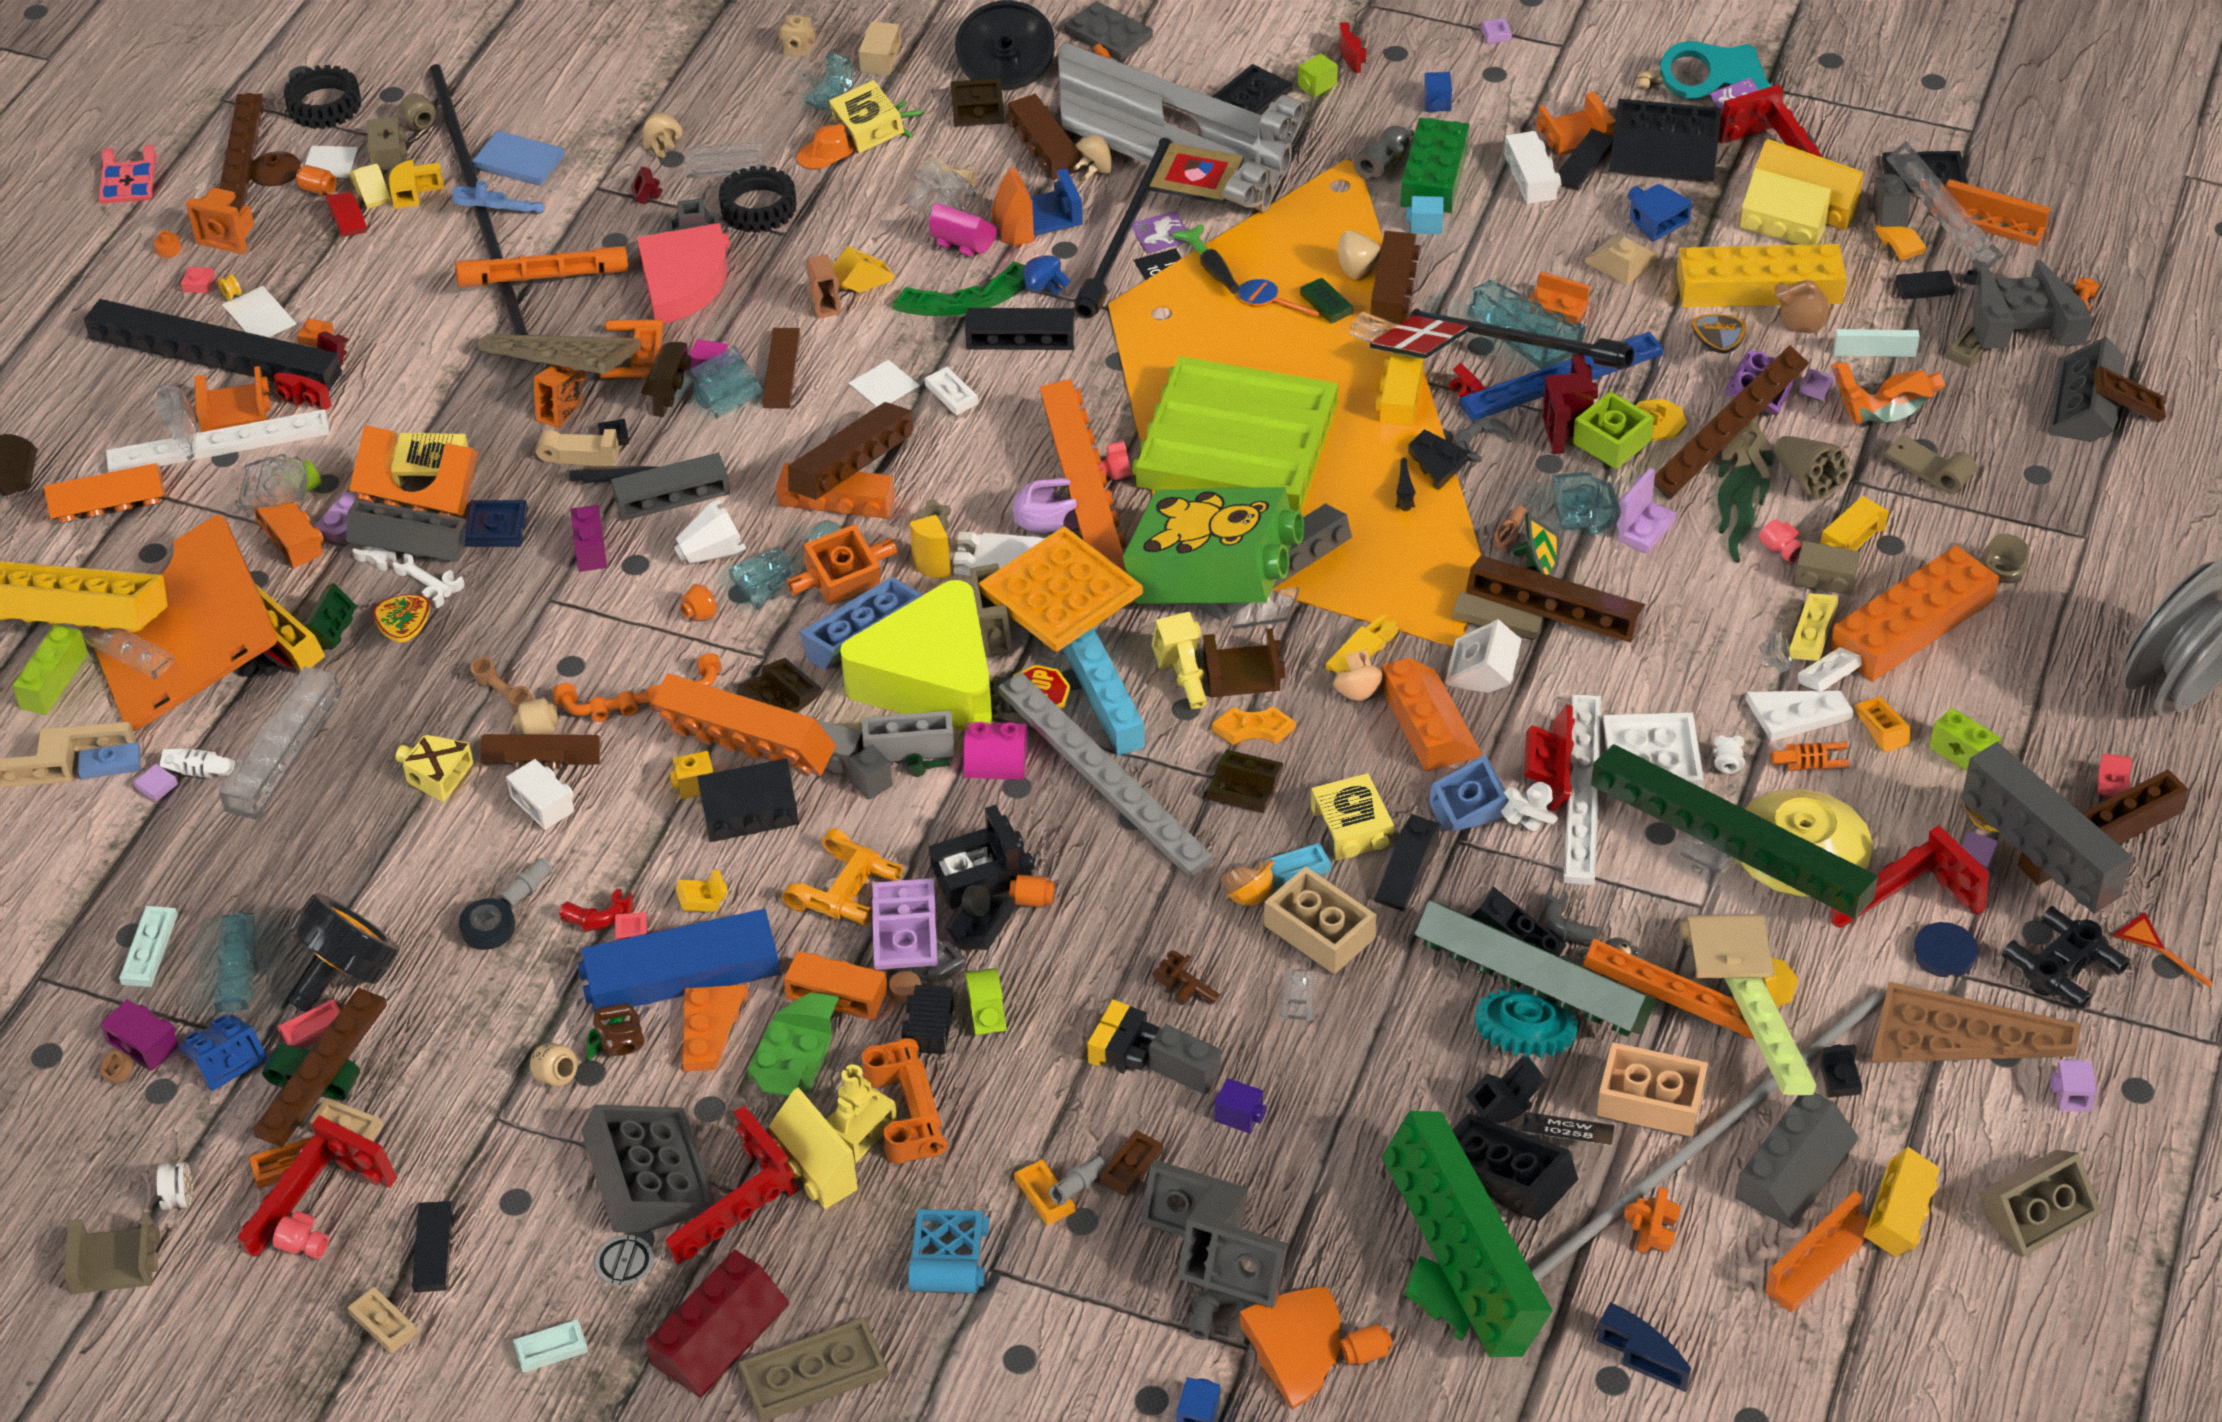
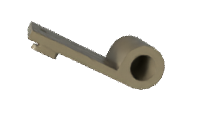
[1884,434,1977,494]

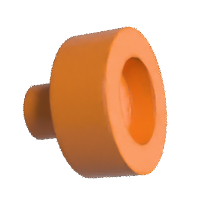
[154,230,182,258]

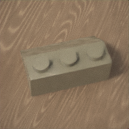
[1978,1149,2102,1257]

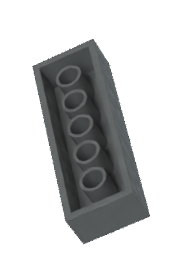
[1961,742,2132,914]

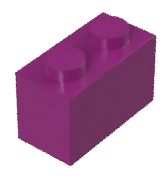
[570,505,607,572]
[100,999,178,1071]

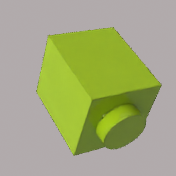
[1298,53,1338,97]

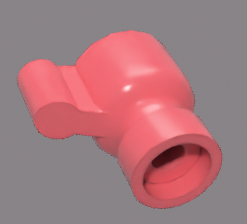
[1097,441,1132,480]
[1758,519,1802,564]
[273,1211,329,1260]

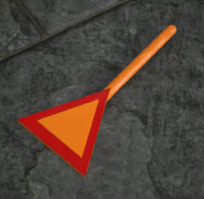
[2112,912,2212,987]

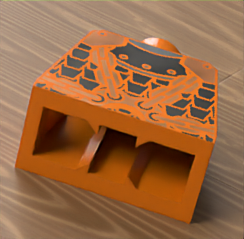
[533,365,586,428]

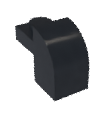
[1466,1056,1547,1123]

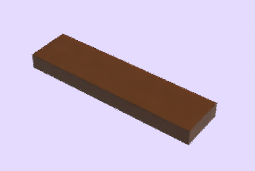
[762,328,801,408]

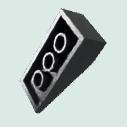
[1452,1113,1579,1221]

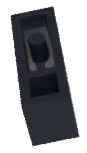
[1375,814,1440,912]

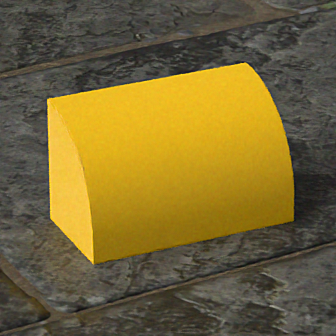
[909,514,951,578]

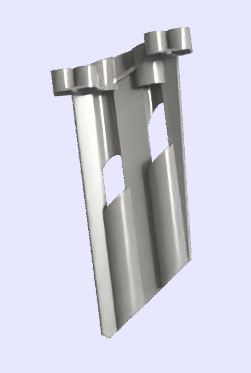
[1058,42,1306,212]

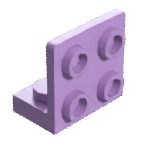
[1617,468,1677,554]

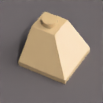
[1585,232,1659,285]

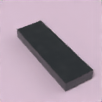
[1558,128,1613,190]
[412,1201,454,1292]

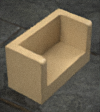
[859,21,901,75]

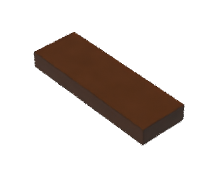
[2094,366,2166,422]

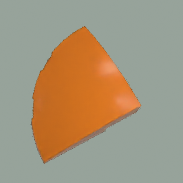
[1240,1287,1341,1410]

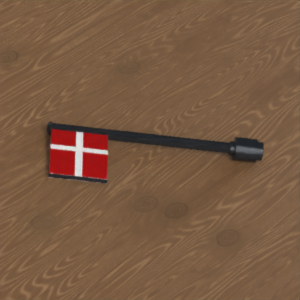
[1370,308,1634,370]

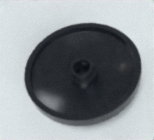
[955,0,1055,91]

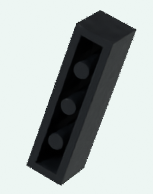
[965,308,1075,350]

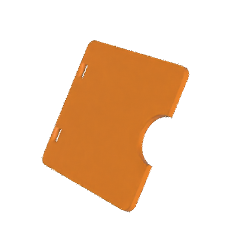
[85,515,278,731]

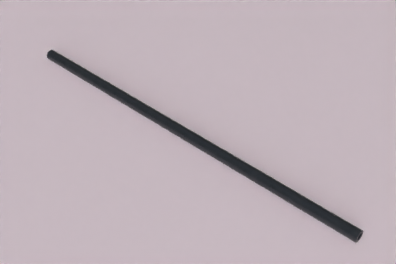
[429,64,528,335]

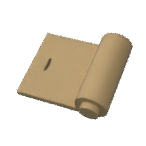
[1680,914,1774,978]

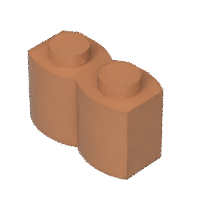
[806,254,841,318]

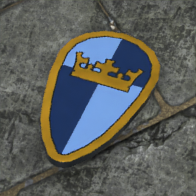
[1691,314,1746,354]

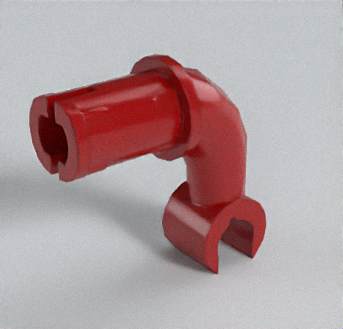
[559,888,634,932]

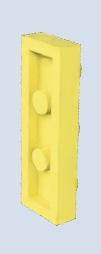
[1789,593,1838,661]

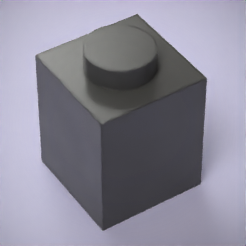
[848,745,893,800]

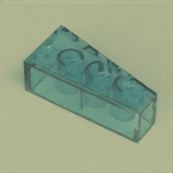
[1467,279,1586,370]

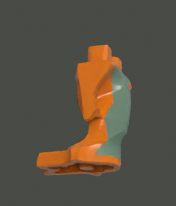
[1831,362,1945,425]

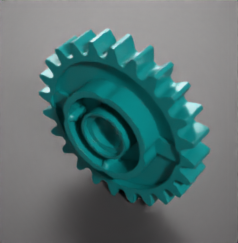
[1474,987,1578,1058]

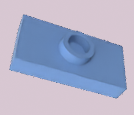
[78,742,141,779]

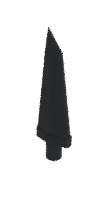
[569,466,658,484]

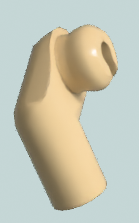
[1637,70,1664,89]

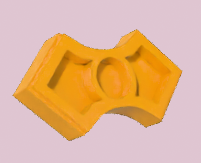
[1212,706,1296,745]

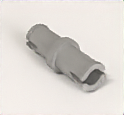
[497,858,553,910]
[1049,1155,1106,1205]

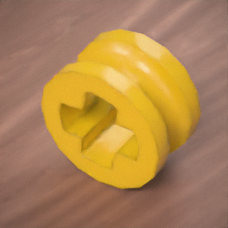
[218,274,242,301]

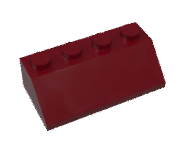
[645,1249,789,1398]

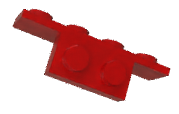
[1524,704,1575,811]

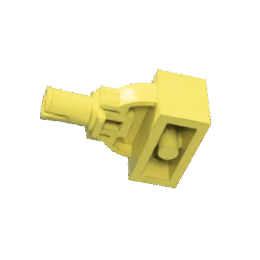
[1151,612,1207,709]
[826,1064,897,1163]

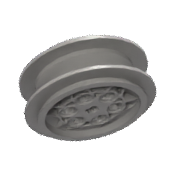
[2122,559,2222,716]

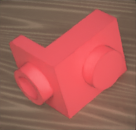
[2096,753,2132,799]

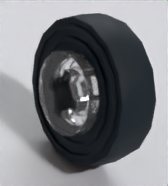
[459,898,515,950]

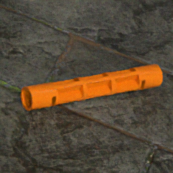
[455,246,628,288]

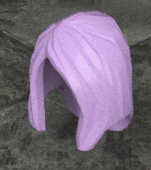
[1012,478,1079,534]

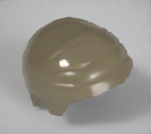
[1982,534,2030,582]

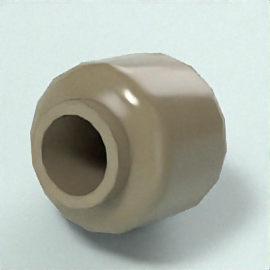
[399,93,436,131]

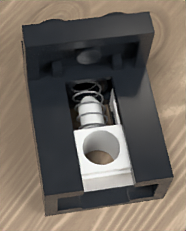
[929,804,1035,909]

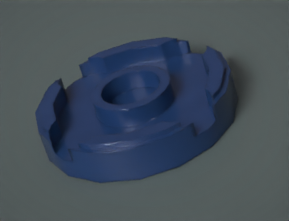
[1913,922,1978,977]

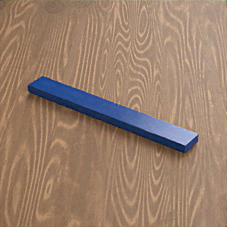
[1459,332,1664,422]

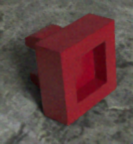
[631,166,663,204]
[317,331,348,365]

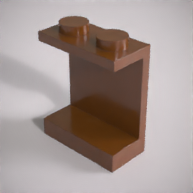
[1203,628,1285,698]

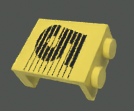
[829,80,904,153]
[391,433,468,488]
[1311,773,1394,860]

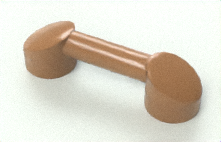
[470,657,533,712]

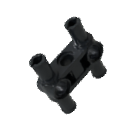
[2002,906,2131,1010]

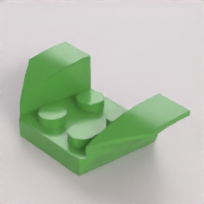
[747,993,839,1097]

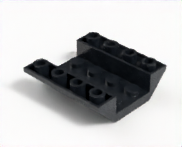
[1609,99,1722,181]

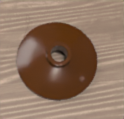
[250,151,301,187]

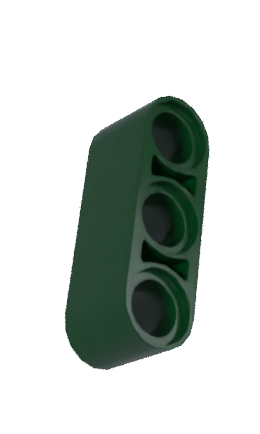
[262,1044,360,1101]

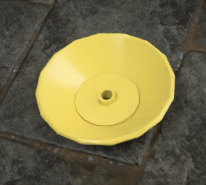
[1738,788,1873,897]

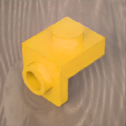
[675,870,727,912]

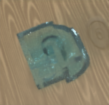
[1553,472,1619,536]

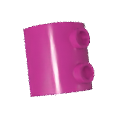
[929,202,999,257]
[964,722,1028,780]

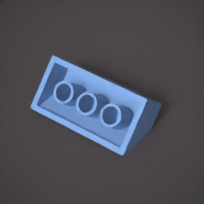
[799,577,924,670]

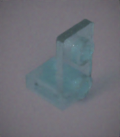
[805,52,853,111]

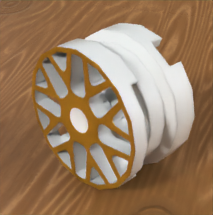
[157,1162,193,1210]

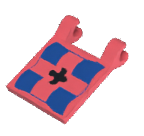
[99,145,157,204]

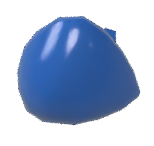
[1023,255,1071,296]

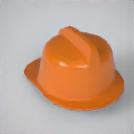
[797,124,855,170]

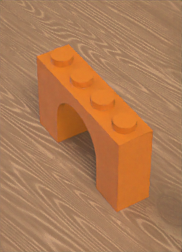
[349,425,479,517]

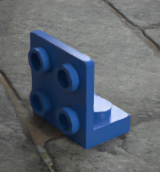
[1030,168,1083,235]
[177,1014,268,1091]

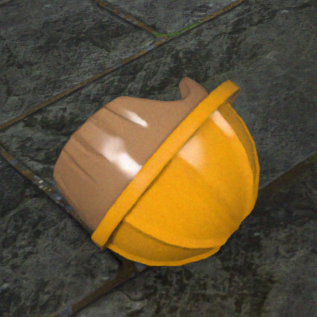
[1220,859,1274,906]

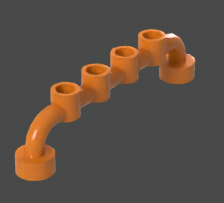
[552,653,722,722]

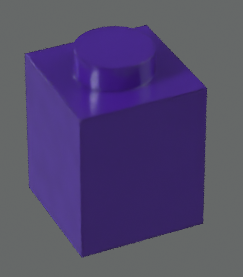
[1215,1078,1267,1134]

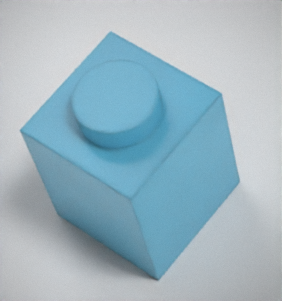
[1406,196,1443,234]

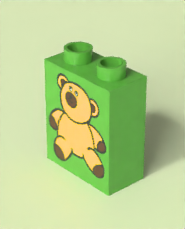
[1123,487,1304,604]

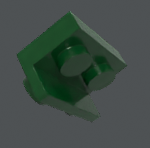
[304,583,357,651]

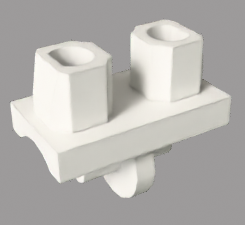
[1501,782,1558,832]

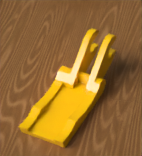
[1326,614,1399,675]

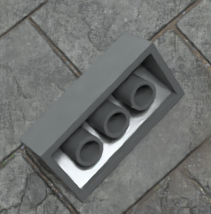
[2048,337,2126,442]
[1735,1092,1859,1229]

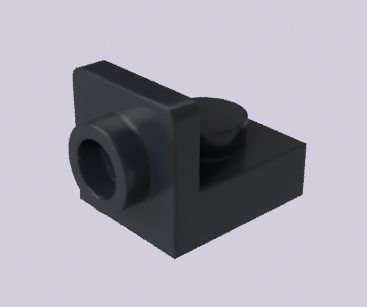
[1820,1044,1862,1098]

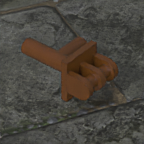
[1152,950,1220,1005]

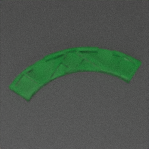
[893,261,1026,316]

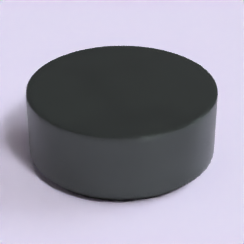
[962,885,990,917]

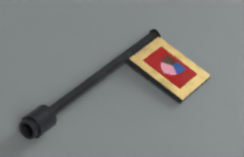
[1074,137,1244,318]

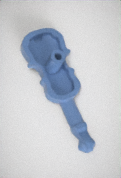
[451,181,545,214]

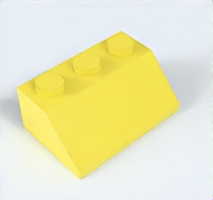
[1740,168,1831,245]
[769,1087,858,1209]

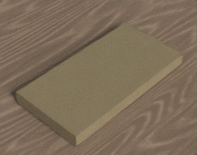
[737,1317,889,1422]

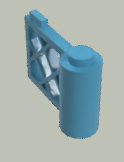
[909,1209,990,1294]

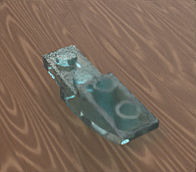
[214,912,255,1013]

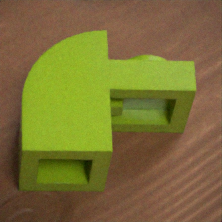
[964,967,1007,1035]

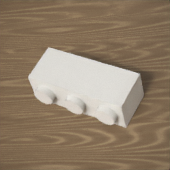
[1504,131,1561,204]

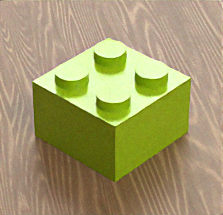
[1573,391,1654,469]

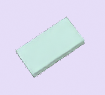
[513,1319,588,1373]

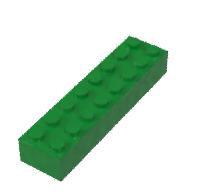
[1381,1111,1553,1357]

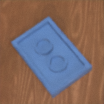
[472,131,565,186]

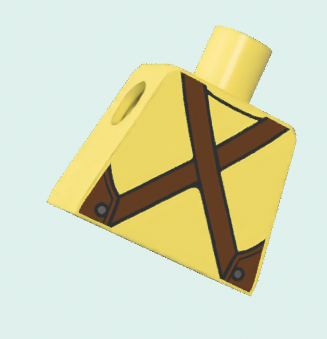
[396,735,473,802]

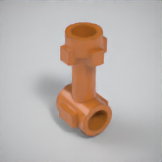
[2073,277,2099,311]

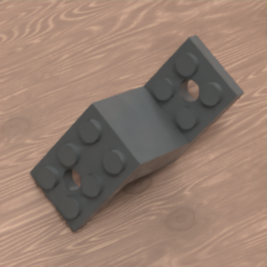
[1141,1160,1288,1308]

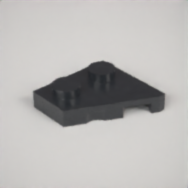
[1408,429,1470,490]

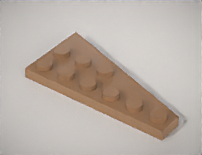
[1871,982,2081,1063]

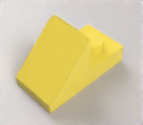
[349,164,391,209]

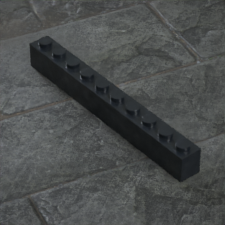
[84,299,342,392]

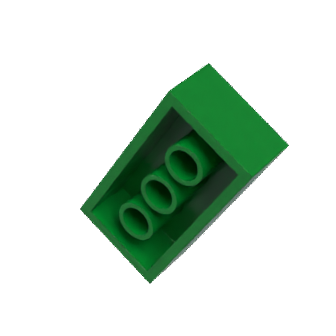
[1400,117,1470,213]

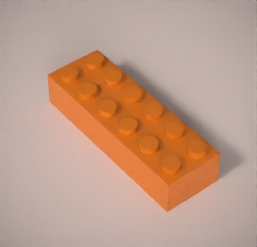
[1830,545,1999,682]
[651,673,837,776]

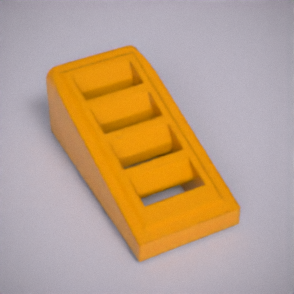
[1854,696,1910,752]

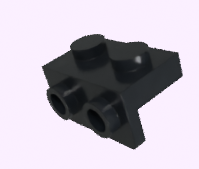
[946,897,1017,950]

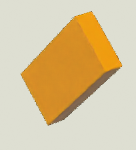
[1014,1159,1076,1226]

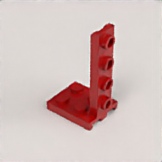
[1718,84,1823,158]
[1831,825,1989,928]
[666,1105,800,1265]
[237,1115,398,1257]

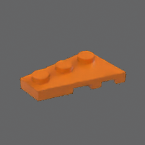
[683,985,749,1072]

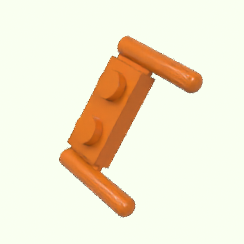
[599,319,664,379]

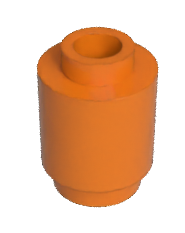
[296,165,337,196]
[1009,874,1055,908]
[1340,1323,1393,1366]

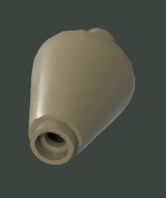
[1774,436,1850,500]

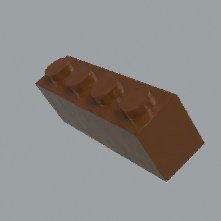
[1006,93,1080,180]
[1370,231,1420,324]

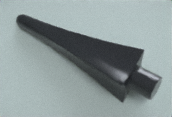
[1395,457,1416,511]

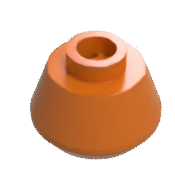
[680,584,717,621]

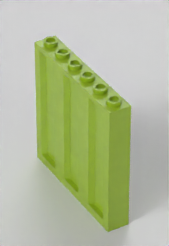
[1132,356,1338,511]

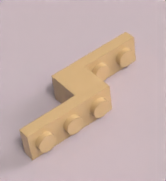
[0,722,136,788]

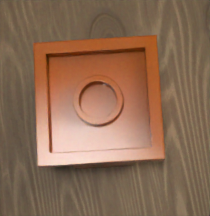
[186,188,254,254]

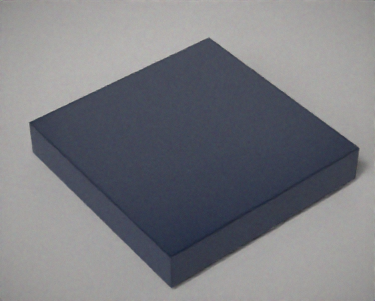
[465,500,528,547]

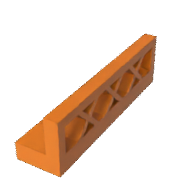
[1935,179,2051,247]
[1765,1191,1869,1313]

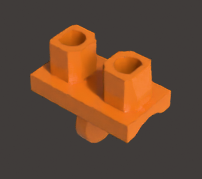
[1624,1186,1681,1254]

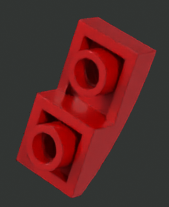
[1339,22,1366,73]
[325,192,367,237]
[274,373,332,410]

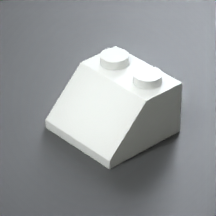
[1444,619,1522,693]

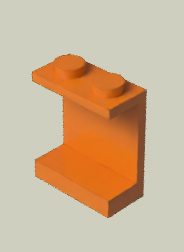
[1535,92,1616,156]
[194,366,271,432]

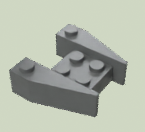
[1974,260,2093,349]

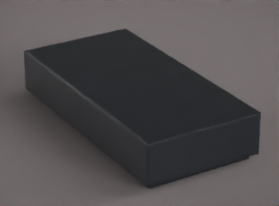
[1895,270,1956,299]

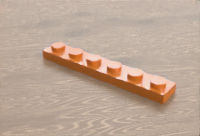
[1582,938,1755,1040]

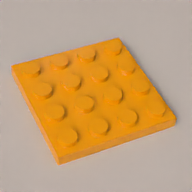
[978,526,1143,653]

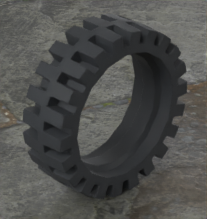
[284,65,361,129]
[719,166,797,233]

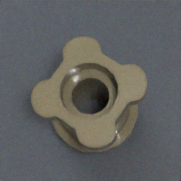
[917,499,951,532]

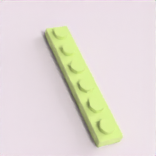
[1724,977,1817,1095]

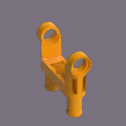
[782,828,903,927]

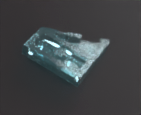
[729,547,794,610]

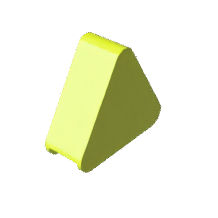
[840,580,992,731]

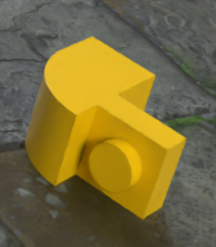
[389,160,444,209]

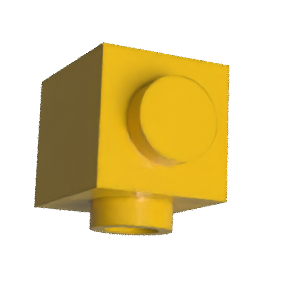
[669,751,713,799]

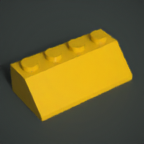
[1751,139,1864,230]

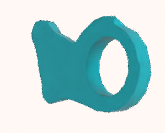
[1660,41,1771,98]

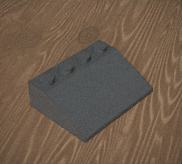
[581,1104,715,1232]

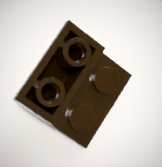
[641,342,692,417]
[0,434,38,496]

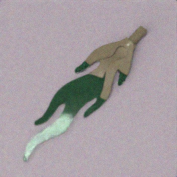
[1717,414,1773,563]

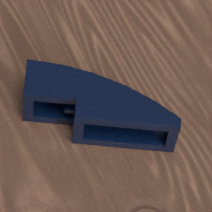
[1597,1302,1692,1392]

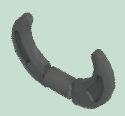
[1454,418,1513,462]

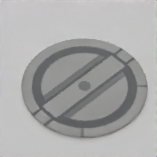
[594,1235,654,1285]

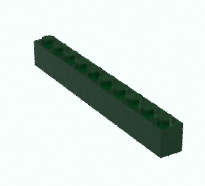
[1591,744,1878,919]

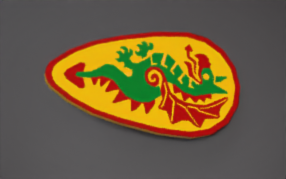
[372,594,431,642]

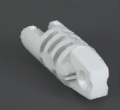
[160,748,240,778]

